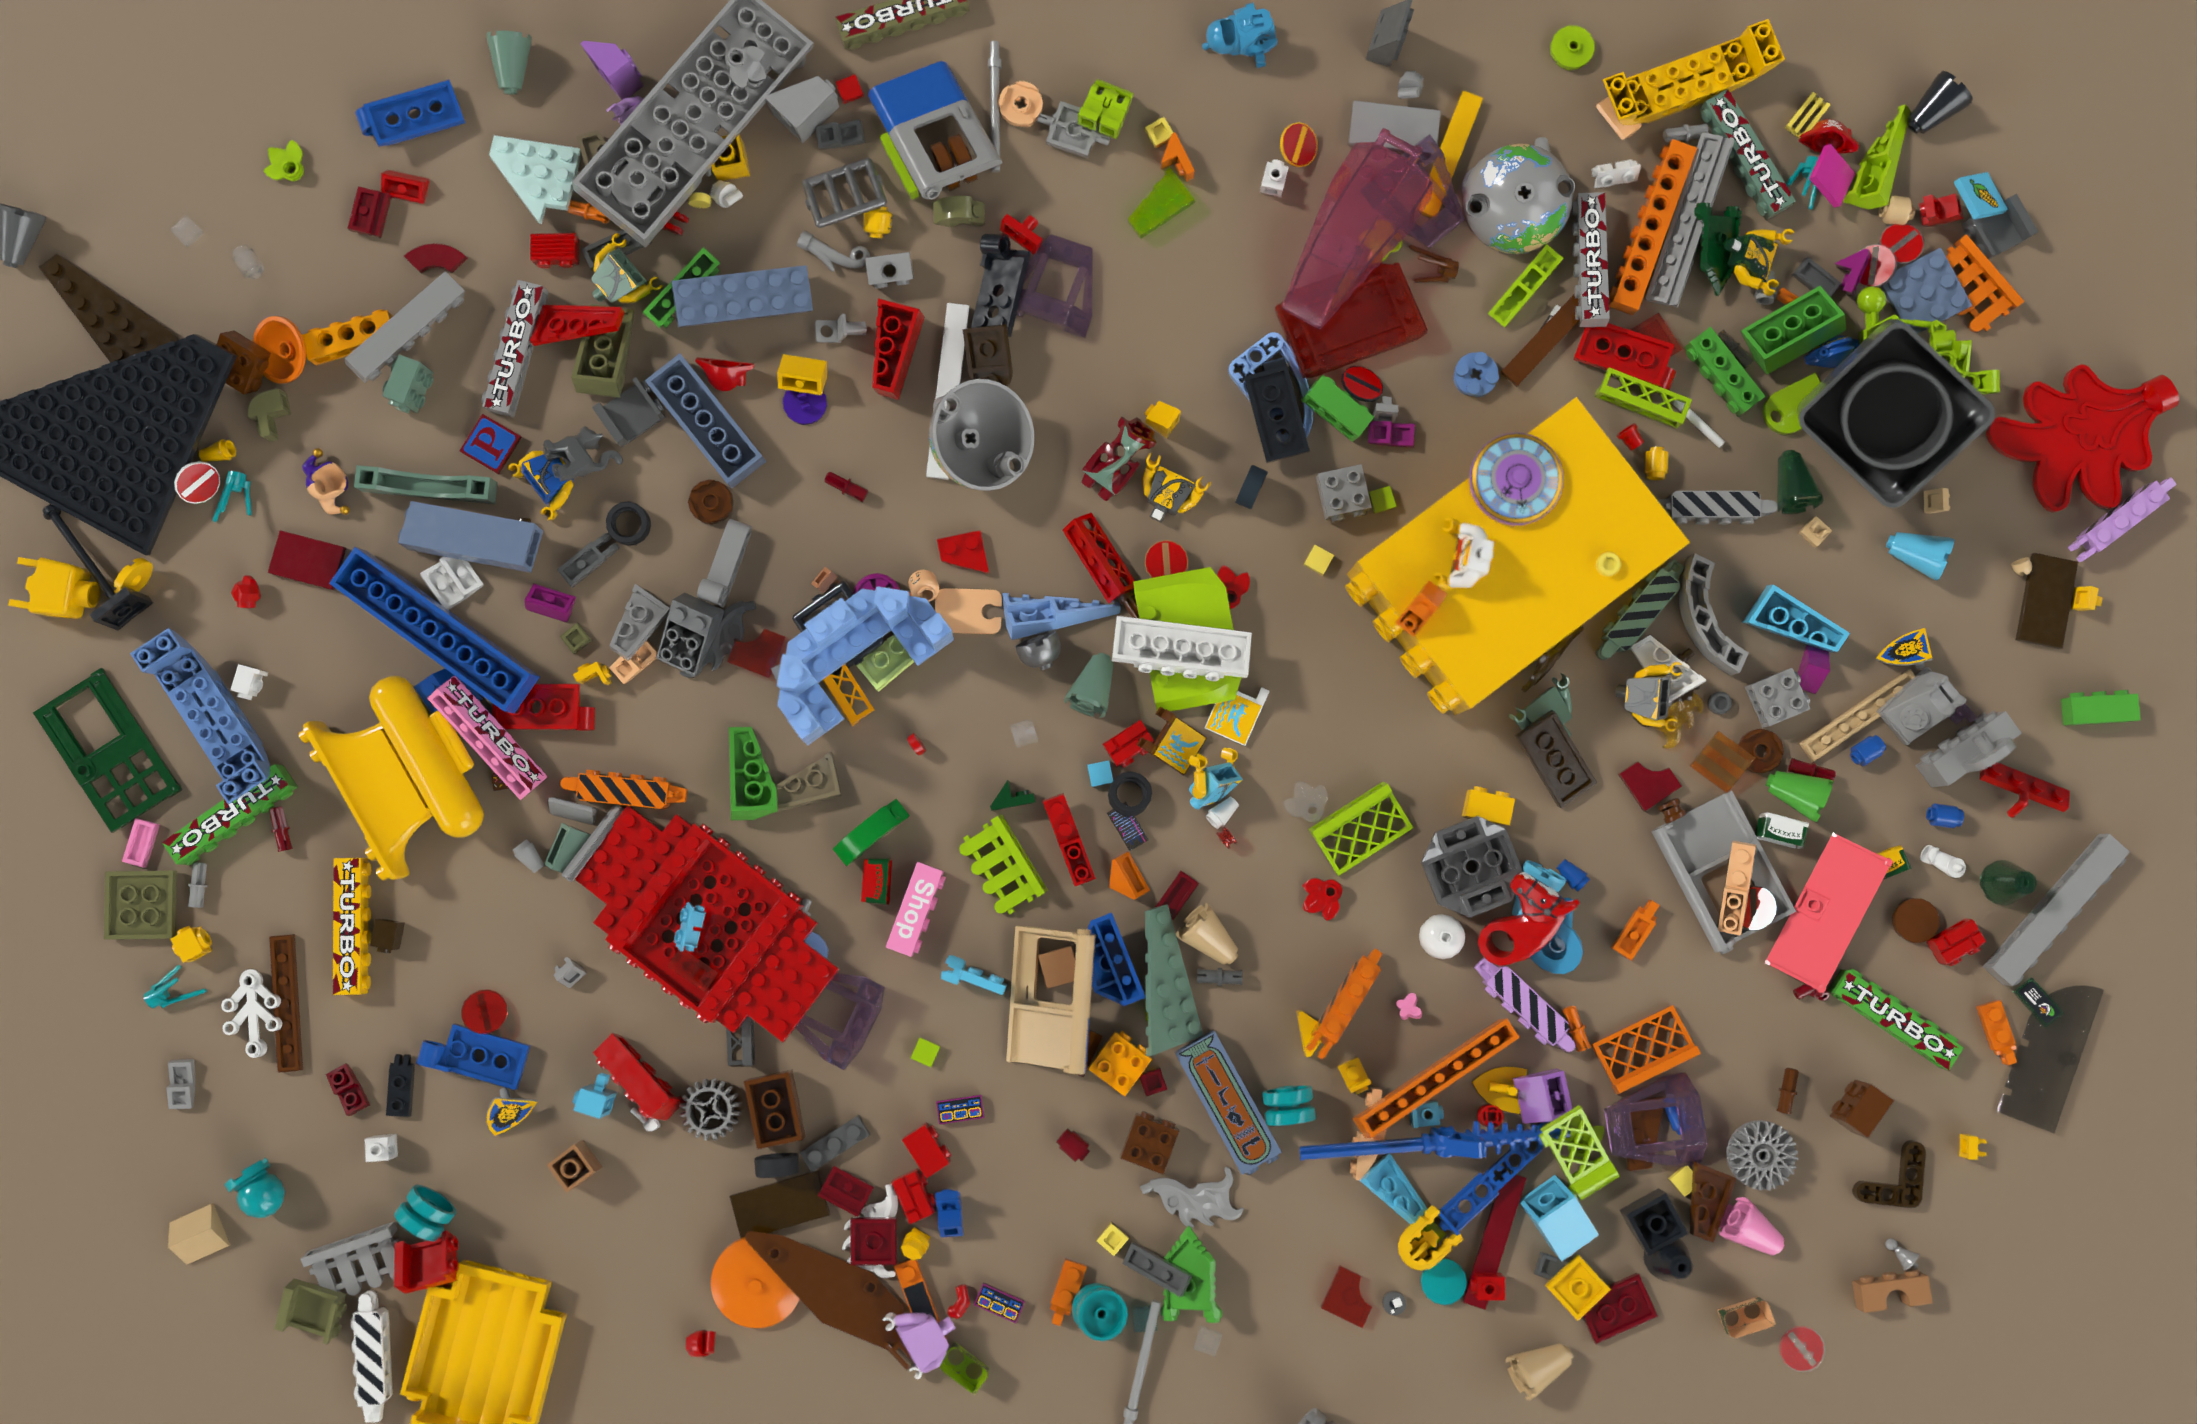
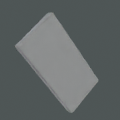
[1348,101,1441,155]

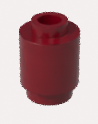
[1056,1128,1090,1162]

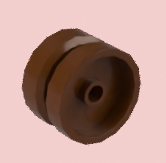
[930,134,978,192]

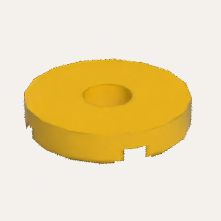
[114,557,153,593]

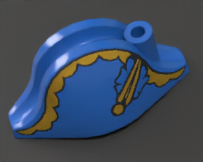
[1804,335,1859,368]

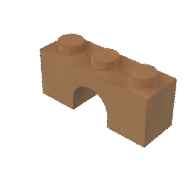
[1852,1269,1933,1313]

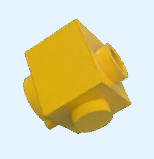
[171,926,212,963]

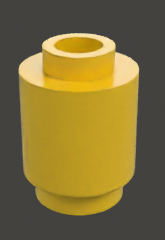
[1645,447,1668,480]

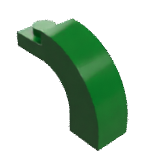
[833,799,910,867]

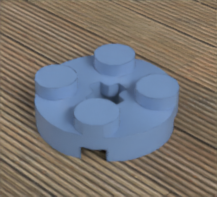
[1453,352,1499,398]

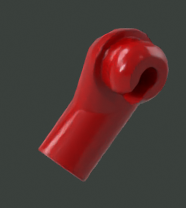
[947,1284,970,1319]

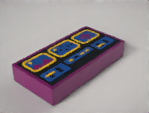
[936,1095,985,1124]
[974,1282,1025,1323]

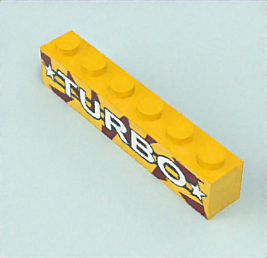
[333,858,371,995]

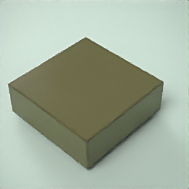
[560,623,592,654]

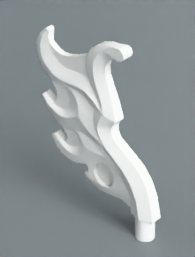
[842,1183,898,1278]

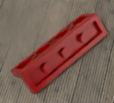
[1062,512,1135,604]

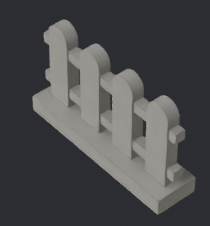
[301,1221,399,1295]

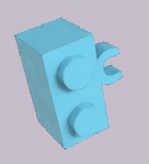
[573,1073,617,1119]

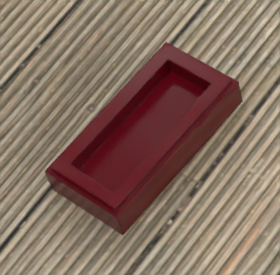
[1155,870,1199,920]

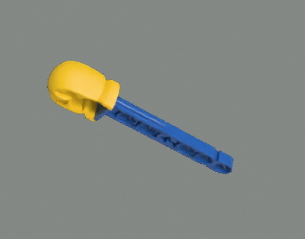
[1398,1121,1559,1271]

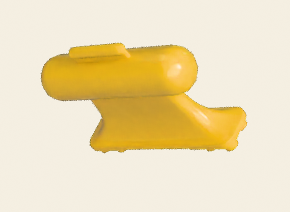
[298,676,484,880]

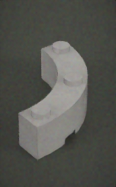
[1678,554,1749,676]

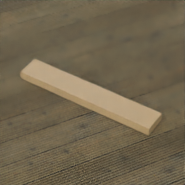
[1799,669,1915,762]

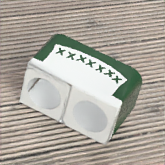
[1755,812,1809,849]

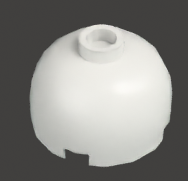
[1419,914,1465,959]

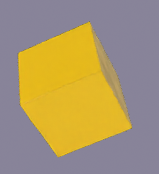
[712,134,751,181]

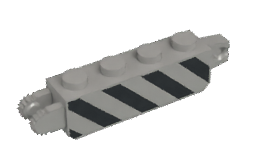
[1657,491,1778,525]

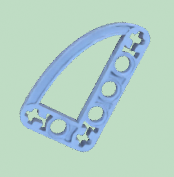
[1228,332,1313,442]

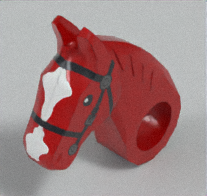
[1478,872,1580,966]

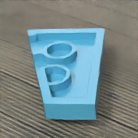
[1359,1153,1427,1224]

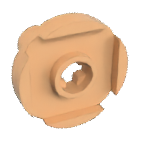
[999,81,1043,127]

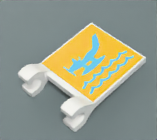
[1205,687,1270,746]

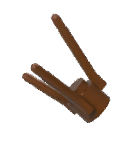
[1409,245,1459,283]

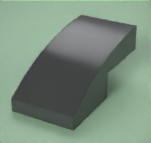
[816,119,866,149]

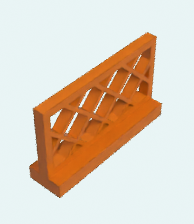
[1591,1005,1701,1094]

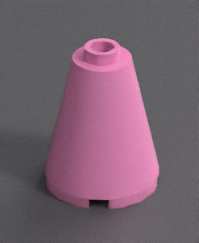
[1719,1197,1784,1255]

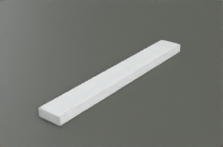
[926,303,970,480]

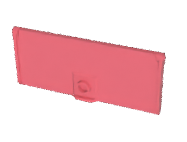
[1765,833,1893,993]

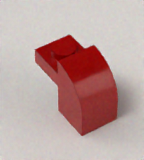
[1919,194,1964,226]

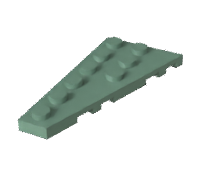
[1145,904,1203,1056]

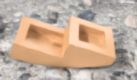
[609,639,658,684]

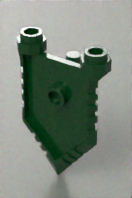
[1694,203,1742,296]

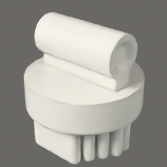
[710,180,743,208]

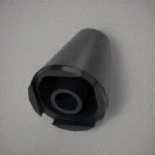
[1908,71,1973,134]
[1643,1239,1693,1281]

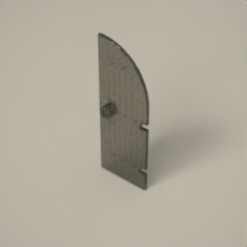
[1996,985,2104,1133]

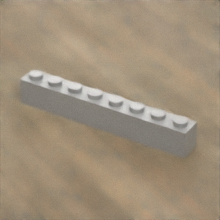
[1983,834,2130,986]

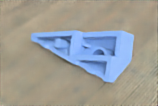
[1002,593,1121,640]

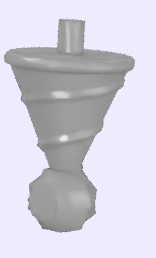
[1885,1239,1920,1271]

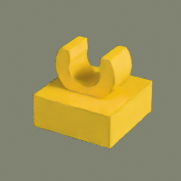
[2071,586,2103,611]
[1959,1134,1987,1160]

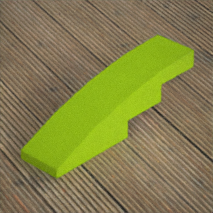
[1488,244,1564,328]

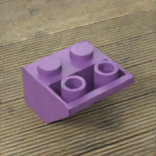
[1513,1068,1572,1123]

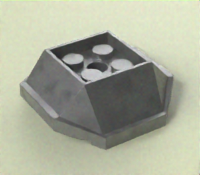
[1421,816,1523,917]

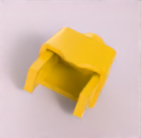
[8,557,101,619]

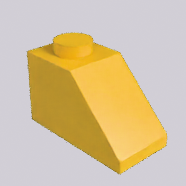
[1144,401,1181,438]

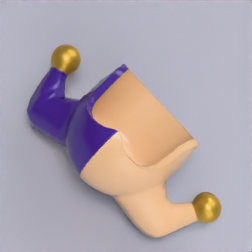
[302,448,350,515]

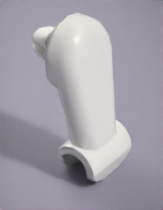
[1920,845,1966,878]

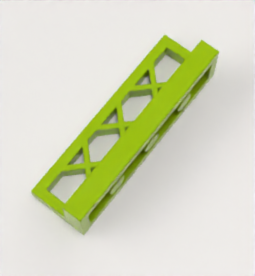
[1594,368,1692,428]

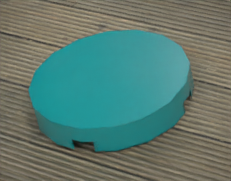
[1420,1258,1467,1305]

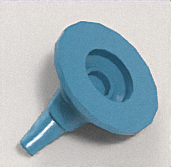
[1531,897,1583,974]

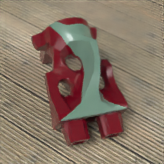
[1081,417,1157,501]

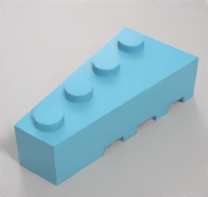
[1742,584,1850,652]

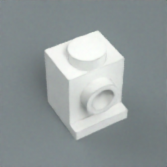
[1260,160,1289,197]
[231,664,269,700]

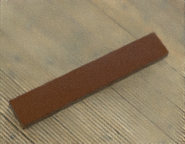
[1500,294,1579,387]
[269,934,303,1073]

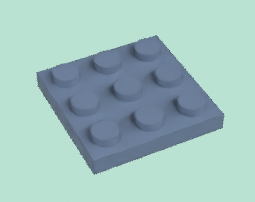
[1880,247,1972,334]

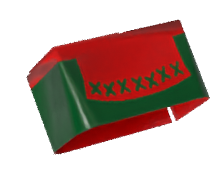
[861,859,892,905]

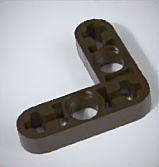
[1852,1140,1926,1208]

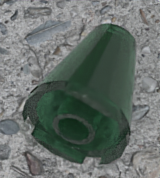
[1777,450,1824,514]
[1980,860,2037,905]

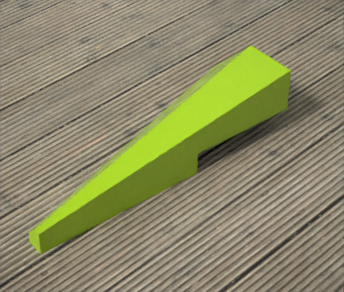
[1843,104,1910,210]

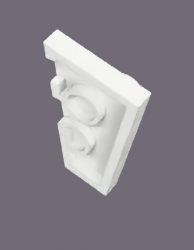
[1631,635,1706,703]

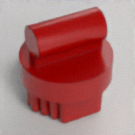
[685,1330,716,1357]

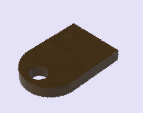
[962,324,1013,387]

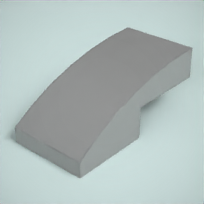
[166,1059,195,1109]

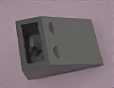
[1365,0,1414,67]
[656,593,724,676]

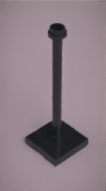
[42,504,153,631]

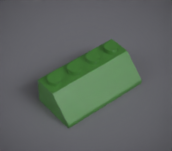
[1741,286,1846,375]

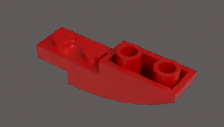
[1043,793,1096,887]

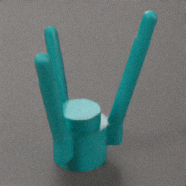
[1786,156,1819,210]
[213,471,252,522]
[143,965,207,1008]

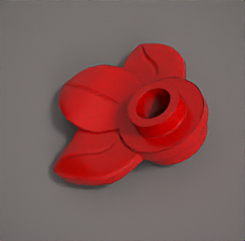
[1217,565,1250,609]
[1302,878,1343,921]

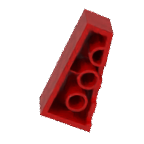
[872,298,925,400]
[593,1033,686,1121]

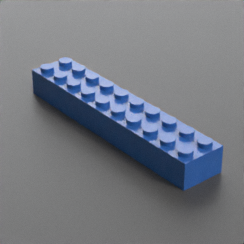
[329,547,540,713]

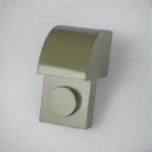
[933,196,985,227]
[248,388,291,441]

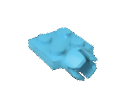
[940,955,1007,995]

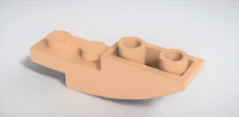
[1718,841,1756,936]
[1350,1087,1387,1180]

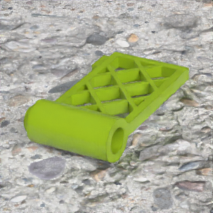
[1538,1105,1619,1201]

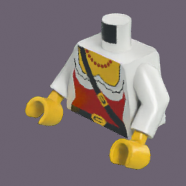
[1433,518,1494,590]

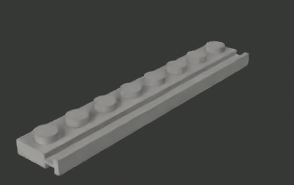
[1646,132,1734,308]

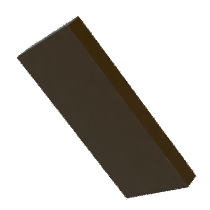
[2016,553,2078,649]
[1515,710,1597,808]
[730,1170,830,1238]

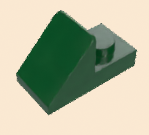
[990,780,1036,811]

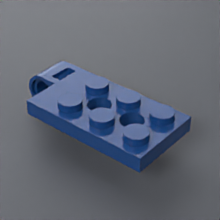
[416,1024,531,1090]

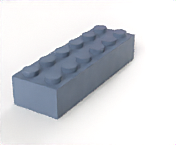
[671,265,813,328]
[645,353,767,488]

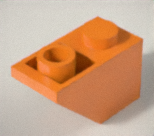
[1396,580,1447,637]

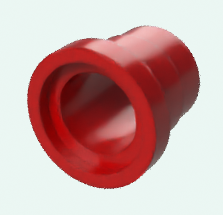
[1617,423,1644,451]

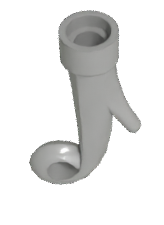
[797,230,870,272]

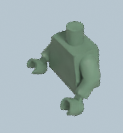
[1509,673,1572,736]

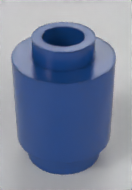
[1850,735,1886,766]
[1926,803,1964,828]

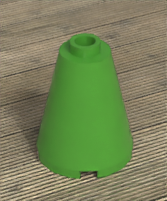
[1765,771,1834,822]

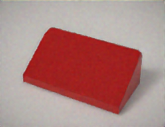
[381,170,429,204]

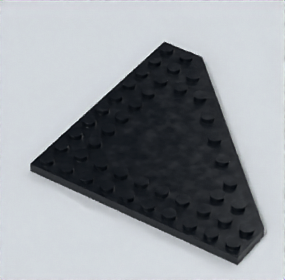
[0,334,238,555]

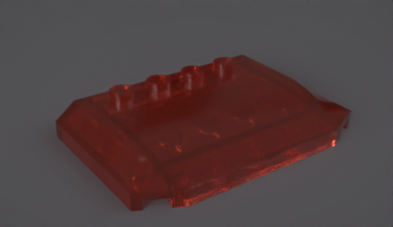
[1275,261,1428,378]

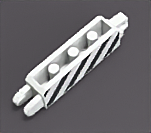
[351,1290,393,1423]

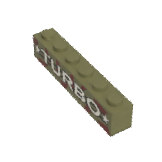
[835,0,970,50]

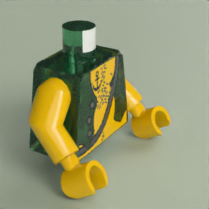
[1725,229,1794,296]

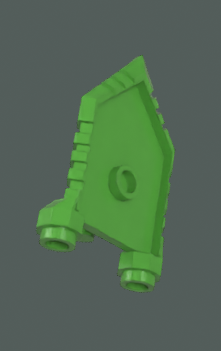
[1161,1225,1222,1323]

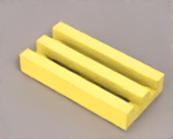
[1785,92,1830,138]

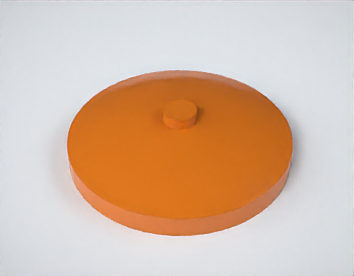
[711,1237,799,1328]

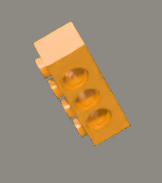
[302,310,394,365]

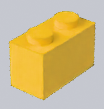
[777,354,827,395]
[1462,786,1515,826]

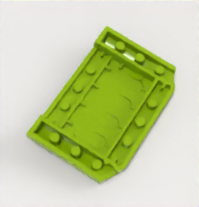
[1133,567,1242,711]

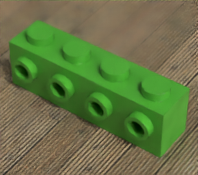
[642,247,720,329]
[1684,327,1766,417]

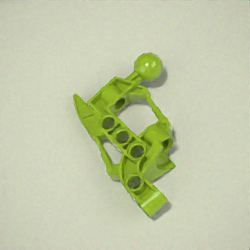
[1857,286,2000,394]

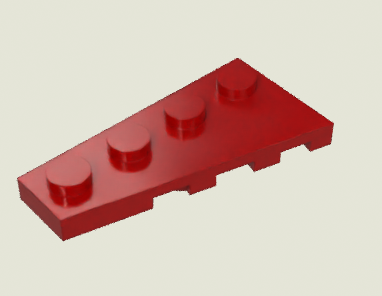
[530,305,625,346]

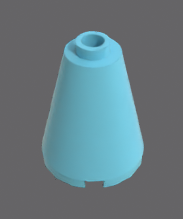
[1886,532,1955,581]
[1512,860,1566,916]

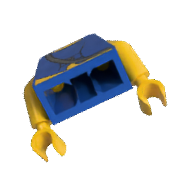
[508,451,573,520]

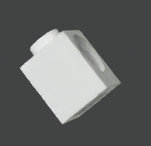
[365,1134,398,1162]

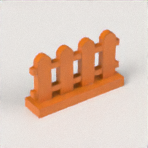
[1946,234,2025,332]

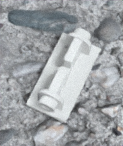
[1592,159,1641,188]

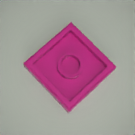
[1809,144,1856,208]

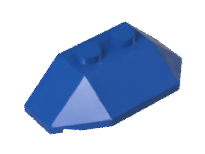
[1087,912,1146,1006]

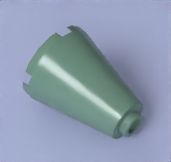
[486,31,532,95]
[1064,653,1114,718]

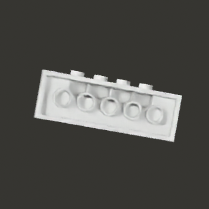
[1112,616,1252,681]

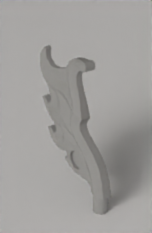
[1140,1167,1243,1228]

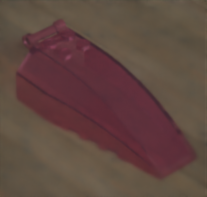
[1282,128,1433,329]

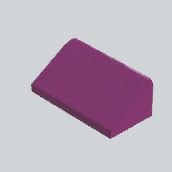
[524,584,576,622]

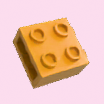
[1088,1030,1152,1096]

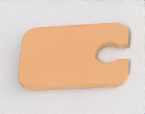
[935,588,1002,634]

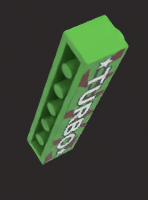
[162,764,298,866]
[1828,968,1964,1070]

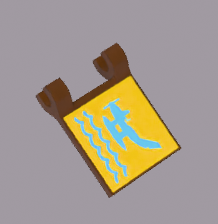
[1137,707,1207,775]

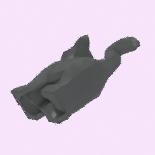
[543,426,623,481]

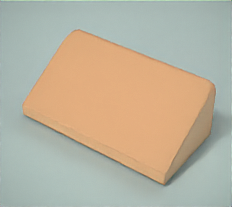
[1596,97,1642,140]

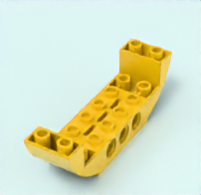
[1603,19,1785,125]

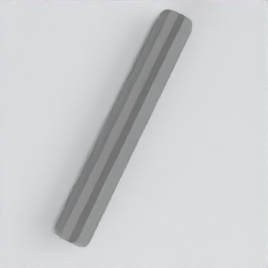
[562,804,624,882]

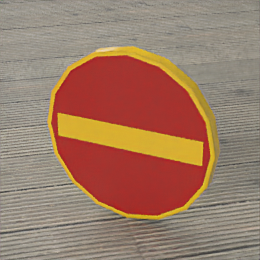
[1280,122,1318,168]

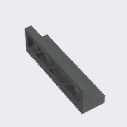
[726,1016,756,1066]

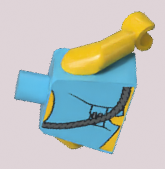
[1189,747,1243,809]

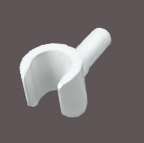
[630,1107,661,1131]

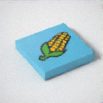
[1954,172,2008,220]

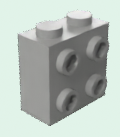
[1316,464,1371,522]
[1745,668,1810,728]

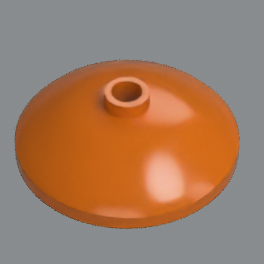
[253,316,306,384]

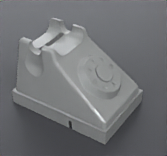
[1876,667,1967,745]

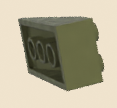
[571,304,635,398]

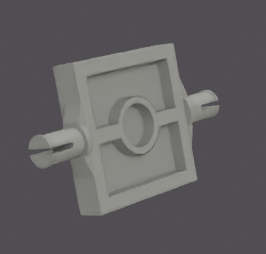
[1037,101,1111,158]

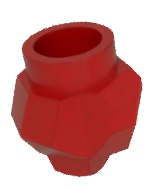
[231,575,261,608]

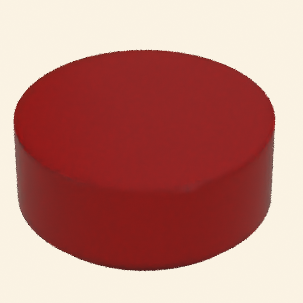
[907,733,927,755]

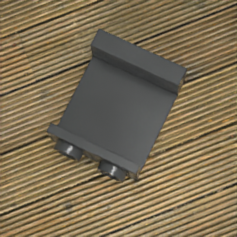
[1962,194,2038,260]
[592,377,666,447]

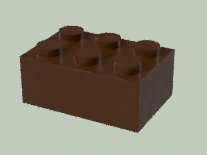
[744,1069,806,1149]

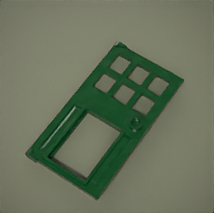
[33,668,183,833]

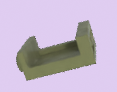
[274,1278,347,1345]

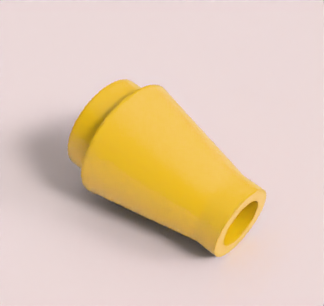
[199,439,236,462]

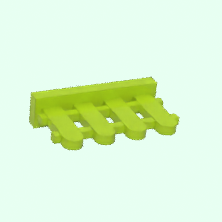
[959,814,1049,914]

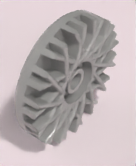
[1726,1120,1798,1190]

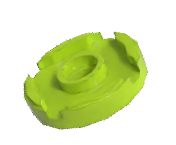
[1550,25,1595,70]

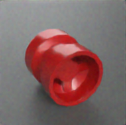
[1477,1104,1504,1128]

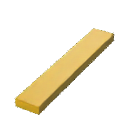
[1415,90,1483,219]

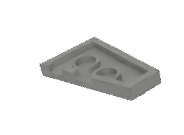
[609,584,670,661]

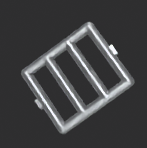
[802,158,887,228]

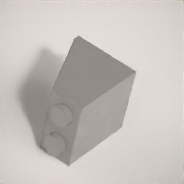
[766,76,839,143]

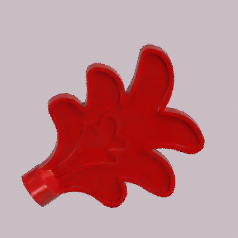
[1986,364,2179,513]

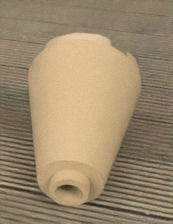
[1176,903,1238,965]
[1506,1343,1573,1400]

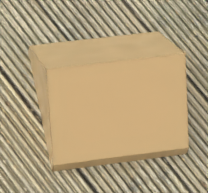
[168,1203,230,1265]

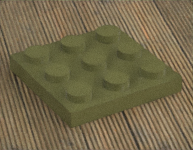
[104,871,177,940]

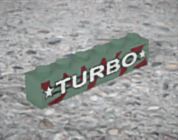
[1699,89,1796,220]

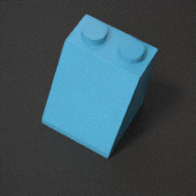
[1519,1175,1599,1261]

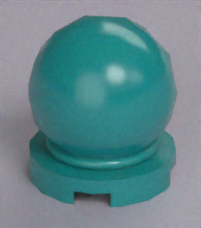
[224,1158,285,1218]

